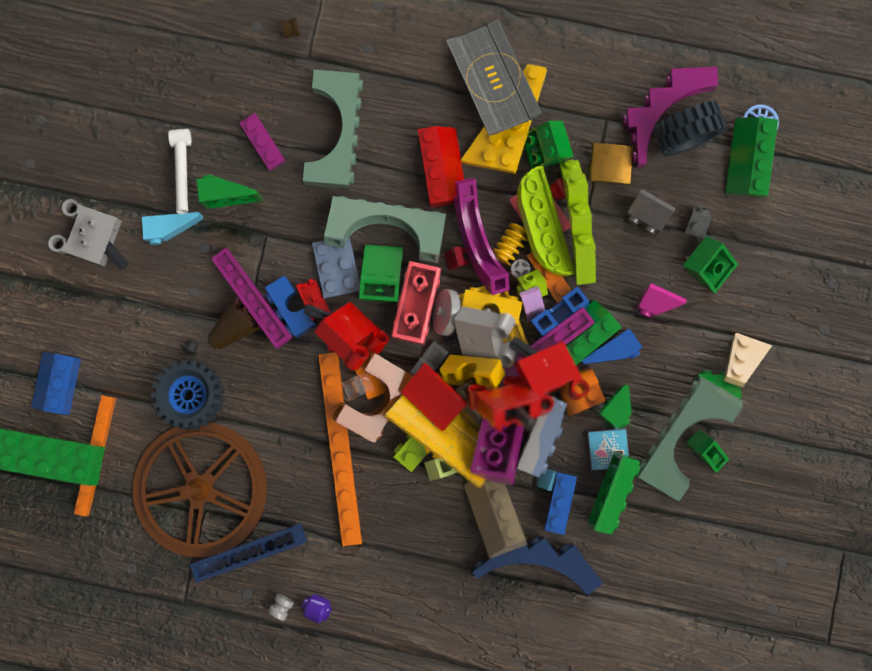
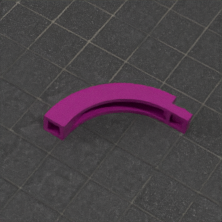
[454,177,510,295]

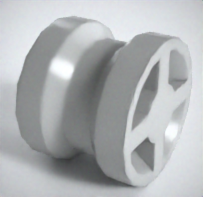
[510,259,530,280]

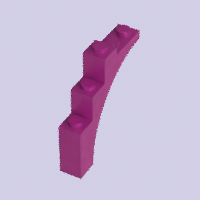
[622,67,718,168]

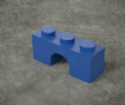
[265,276,316,338]
[531,287,590,338]
[543,472,577,535]

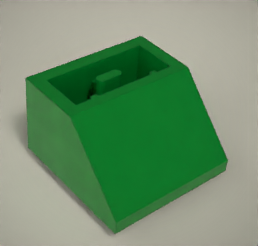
[524,121,574,170]

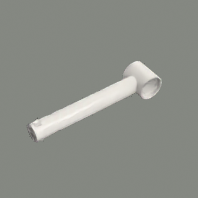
[169,129,191,214]

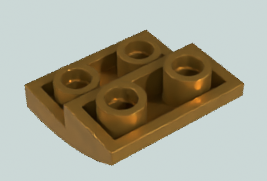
[590,143,633,185]

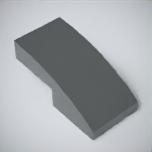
[410,340,450,375]

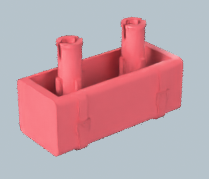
[391,261,441,346]

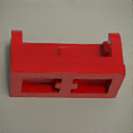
[296,279,331,322]

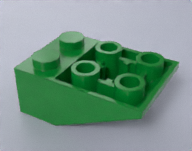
[359,244,403,304]

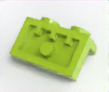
[393,434,428,472]

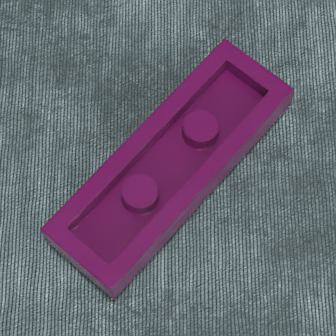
[240,113,286,171]

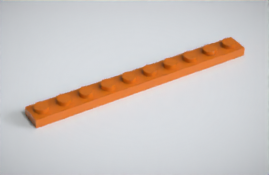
[319,352,362,546]

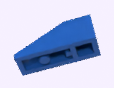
[580,328,643,365]

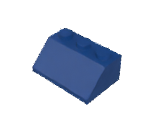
[31,352,81,415]

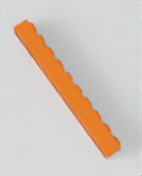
[74,395,116,516]

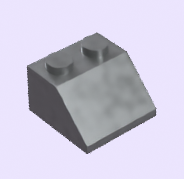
[625,189,676,235]

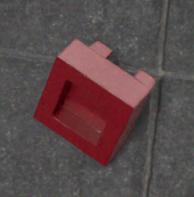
[444,246,469,271]

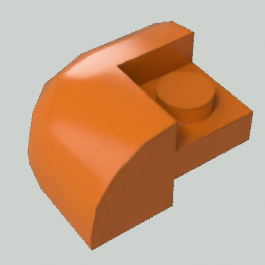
[560,366,606,416]

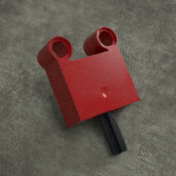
[468,376,541,431]

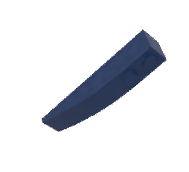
[190,523,307,583]

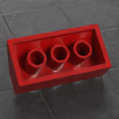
[418,126,464,208]

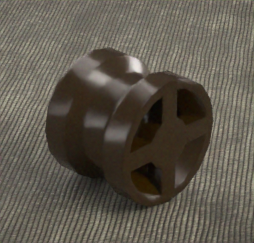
[281,17,300,39]

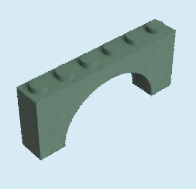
[303,70,363,189]
[324,196,446,263]
[638,377,743,501]

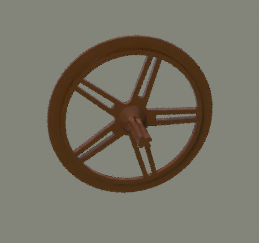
[133,423,267,557]

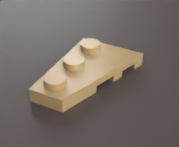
[724,333,772,387]

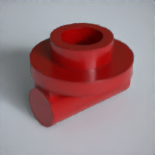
[550,178,566,201]

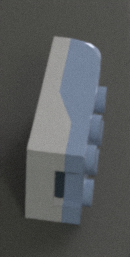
[517,397,567,477]

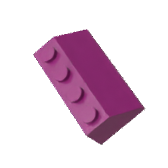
[470,418,525,485]

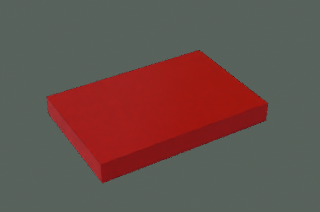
[401,363,468,432]

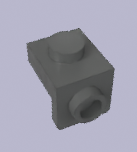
[685,206,712,238]

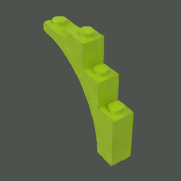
[560,160,596,285]

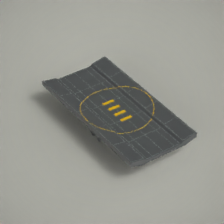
[446,19,542,136]

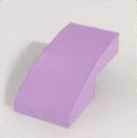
[520,286,545,321]

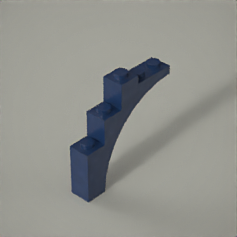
[472,536,603,595]

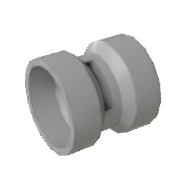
[268,594,294,621]

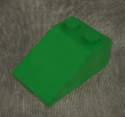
[196,175,263,209]

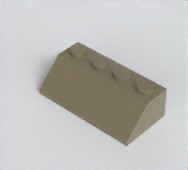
[464,479,527,558]

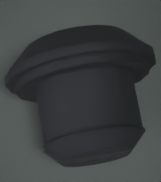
[182,339,198,355]

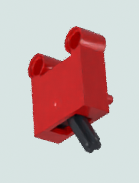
[303,302,389,370]
[509,337,589,416]

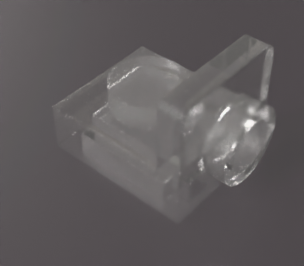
[342,372,375,401]

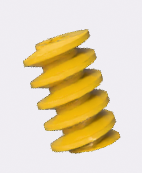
[492,223,528,267]

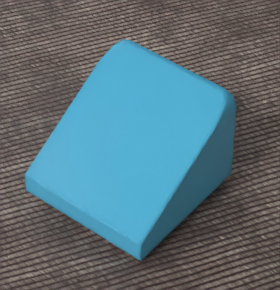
[537,469,557,491]

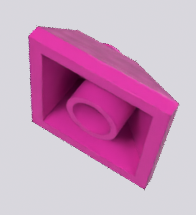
[636,283,687,318]

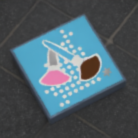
[587,429,629,471]

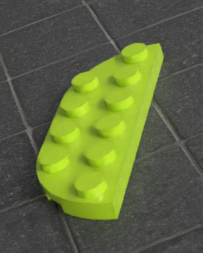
[517,165,575,276]

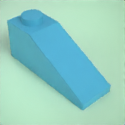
[142,212,203,245]

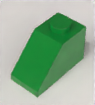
[686,429,729,473]

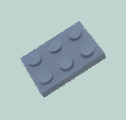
[312,237,360,299]

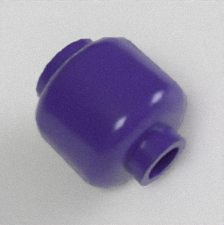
[302,594,332,623]

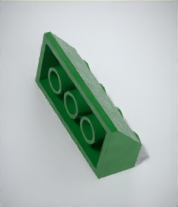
[725,117,778,198]
[566,300,622,365]
[587,451,641,534]

